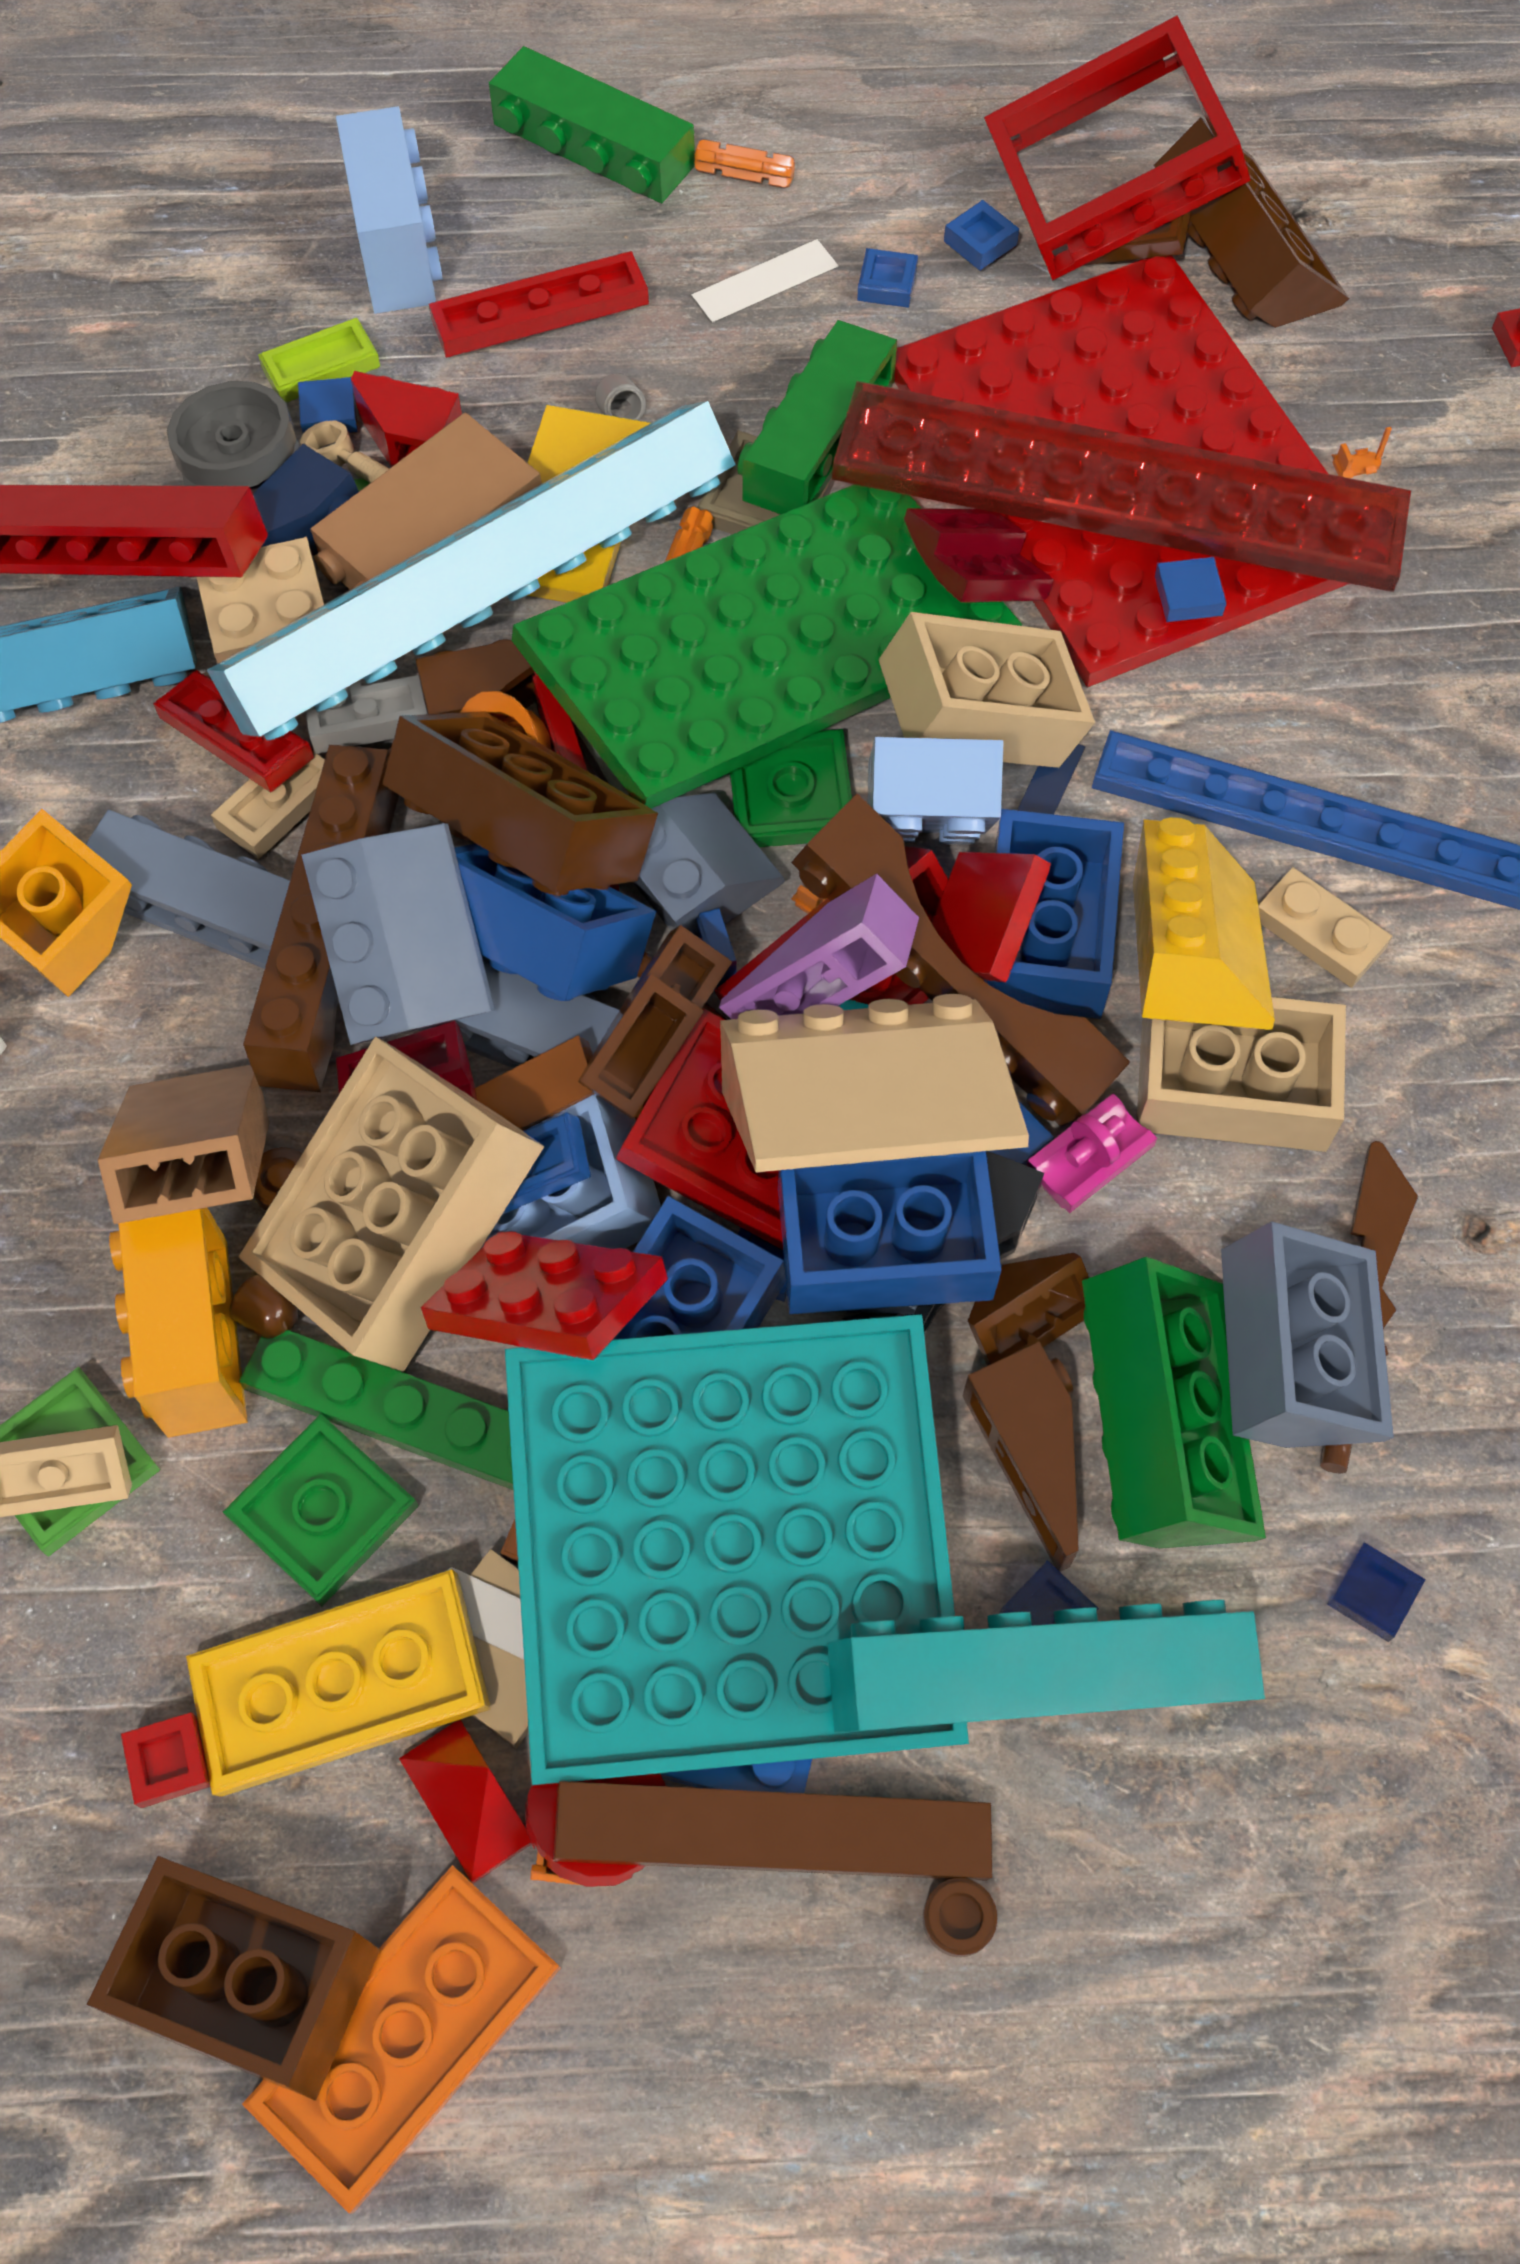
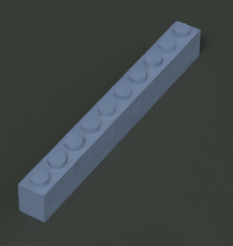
[86,809,619,1068]

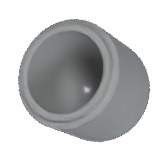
[595,373,646,421]

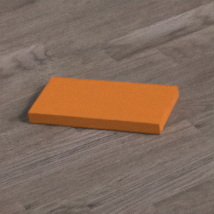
[242,1865,561,2214]

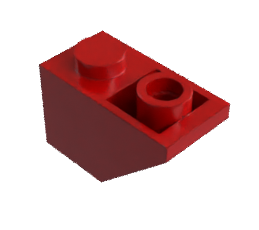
[351,371,462,468]

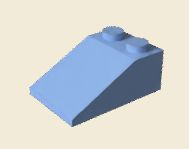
[481,1094,661,1249]

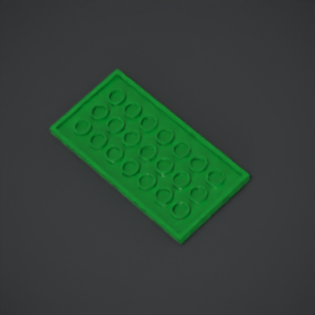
[511,470,1023,809]

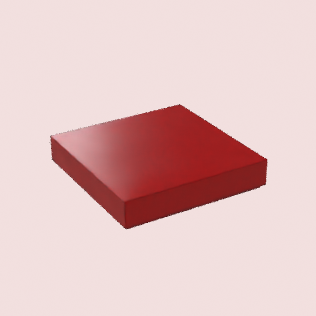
[932,852,1051,983]

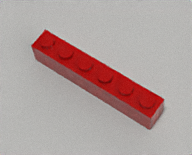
[0,485,268,578]

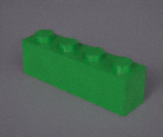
[489,46,695,204]
[737,320,897,515]

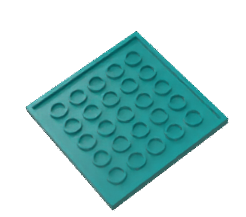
[505,1314,969,1785]

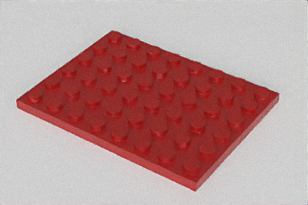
[894,255,1388,688]

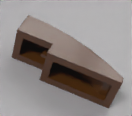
[578,925,732,1119]

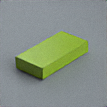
[258,317,381,403]

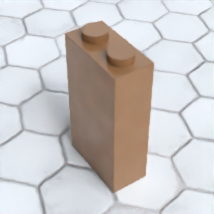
[310,412,542,590]
[97,1065,270,1224]

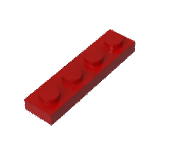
[429,251,649,358]

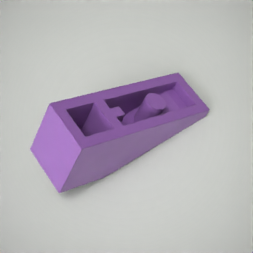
[719,874,919,1019]

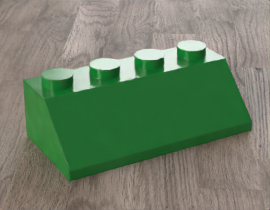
[1082,1257,1266,1549]

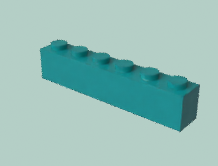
[827,1600,1265,1733]

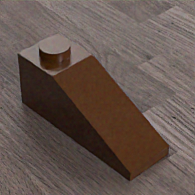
[962,1342,1079,1573]

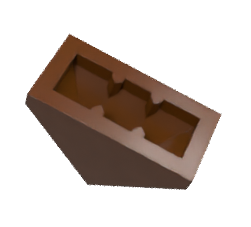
[967,1252,1089,1366]

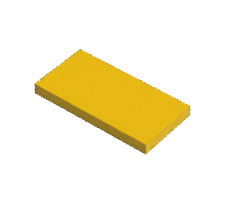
[527,405,651,603]
[186,1569,491,1797]

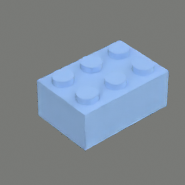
[336,106,443,314]
[867,737,1003,844]

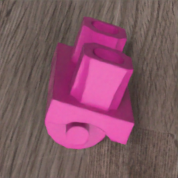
[1026,1093,1157,1214]

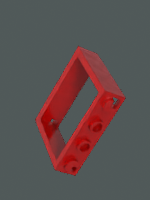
[984,15,1251,281]

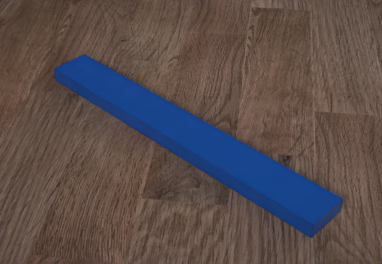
[1092,730,1520,910]

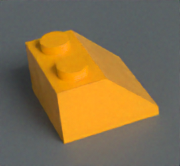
[0,809,132,997]

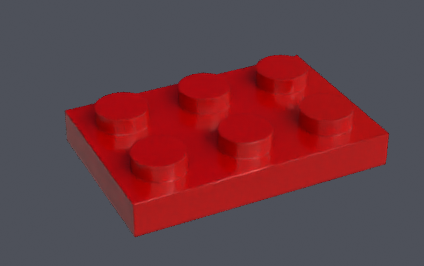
[421,1231,668,1360]

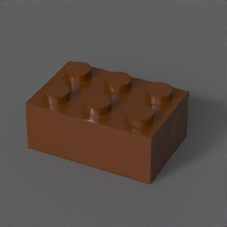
[86,1856,380,2101]

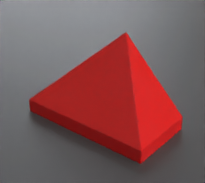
[399,1719,532,1884]

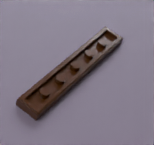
[553,1781,992,1881]

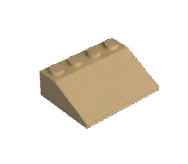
[720,994,1029,1172]
[238,1036,544,1372]

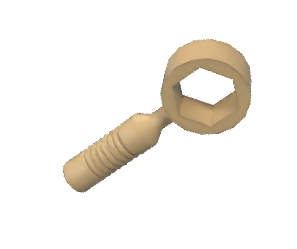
[300,421,389,483]

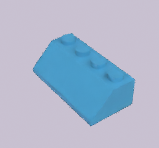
[0,586,197,723]

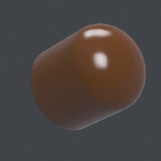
[229,1274,299,1339]

